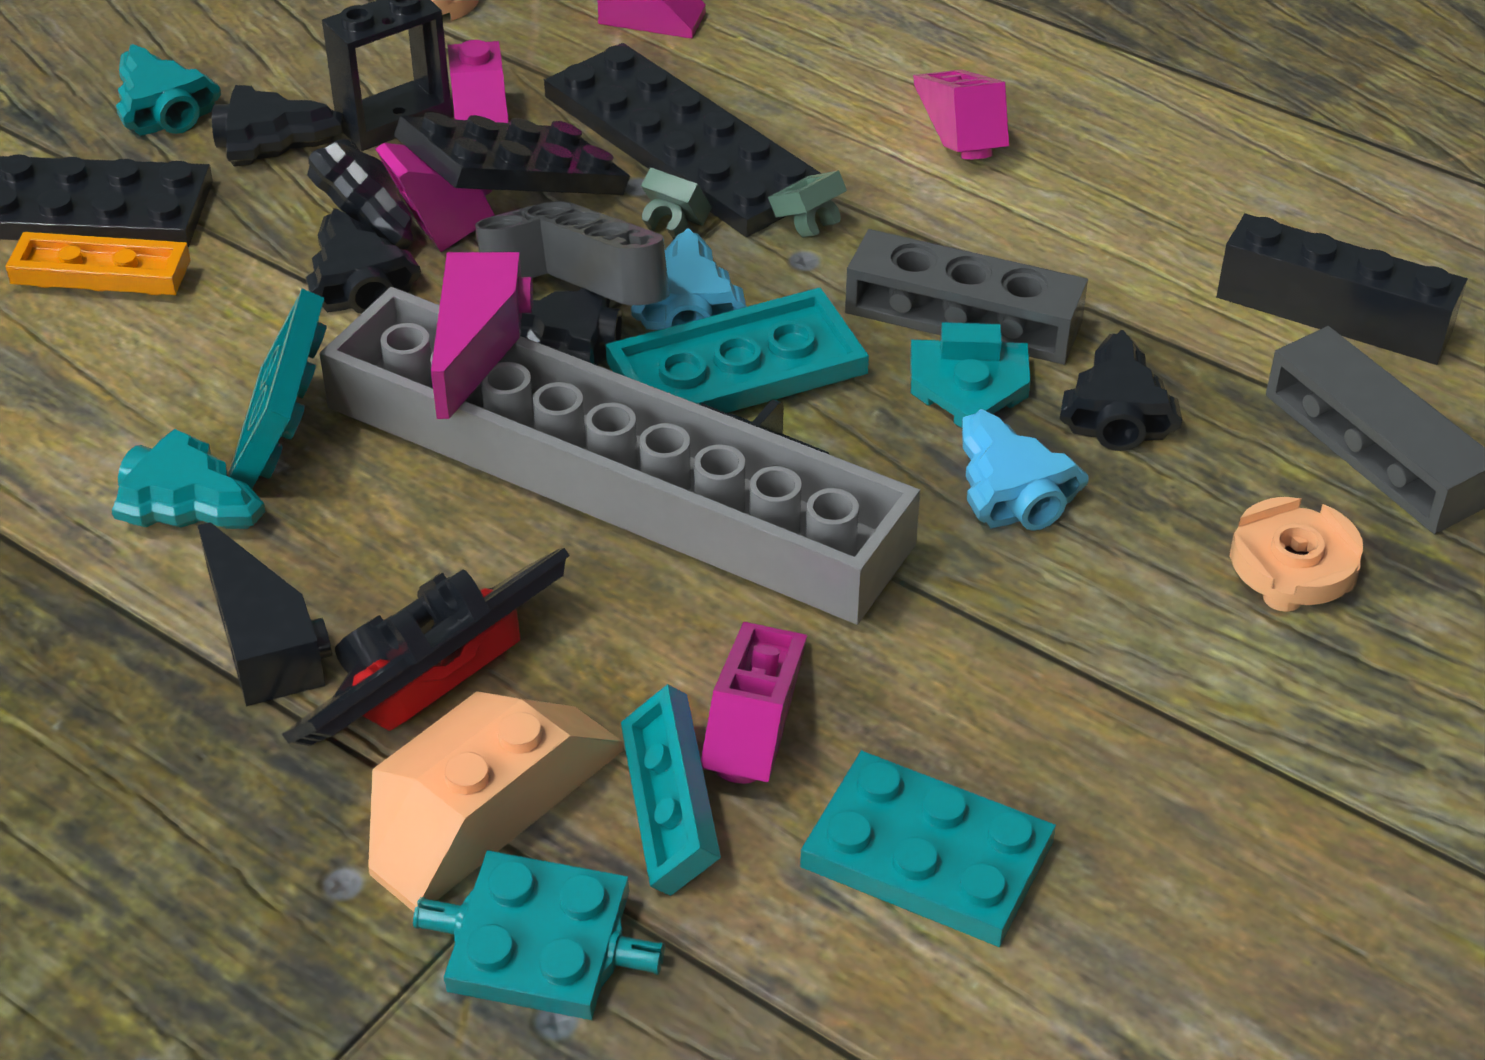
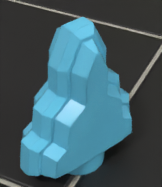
[631,228,746,330]
[962,409,1089,531]

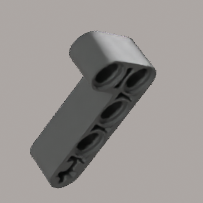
[475,201,670,305]

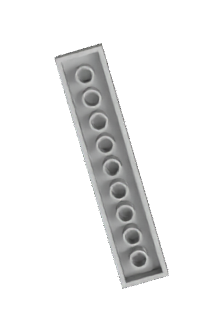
[319,287,920,625]

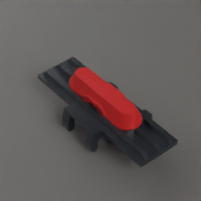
[282,548,570,746]

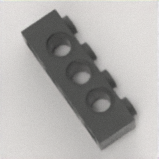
[845,229,1088,365]

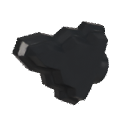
[212,85,344,166]
[307,139,413,249]
[306,208,421,314]
[520,288,622,366]
[1060,330,1182,451]

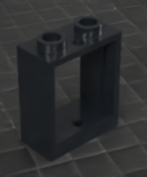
[322,0,452,151]

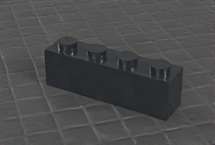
[1216,213,1468,365]

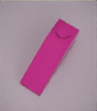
[447,40,509,123]
[913,69,1009,159]
[431,252,533,419]
[701,621,807,784]

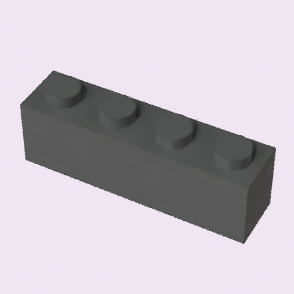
[1266,326,1485,535]

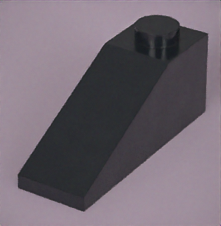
[197,522,332,707]

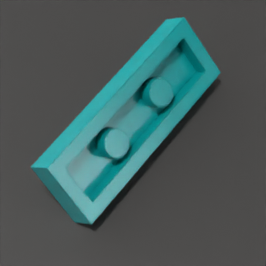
[621,684,721,896]

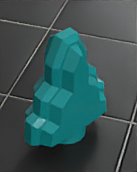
[116,44,221,136]
[112,429,266,529]

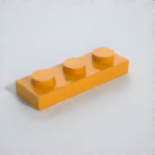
[5,232,191,295]

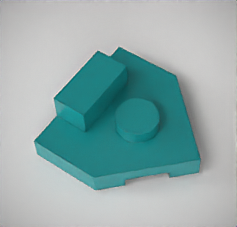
[910,322,1030,428]

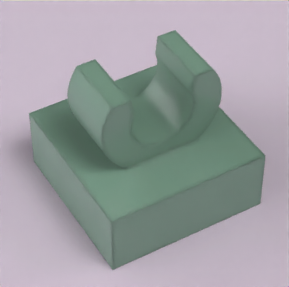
[641,167,712,238]
[768,170,847,237]

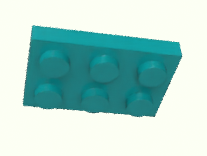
[228,288,327,489]
[800,750,1056,947]

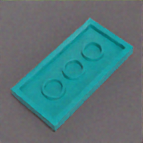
[606,287,869,413]

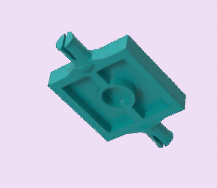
[413,850,665,1020]

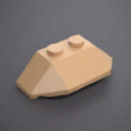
[368,691,624,912]

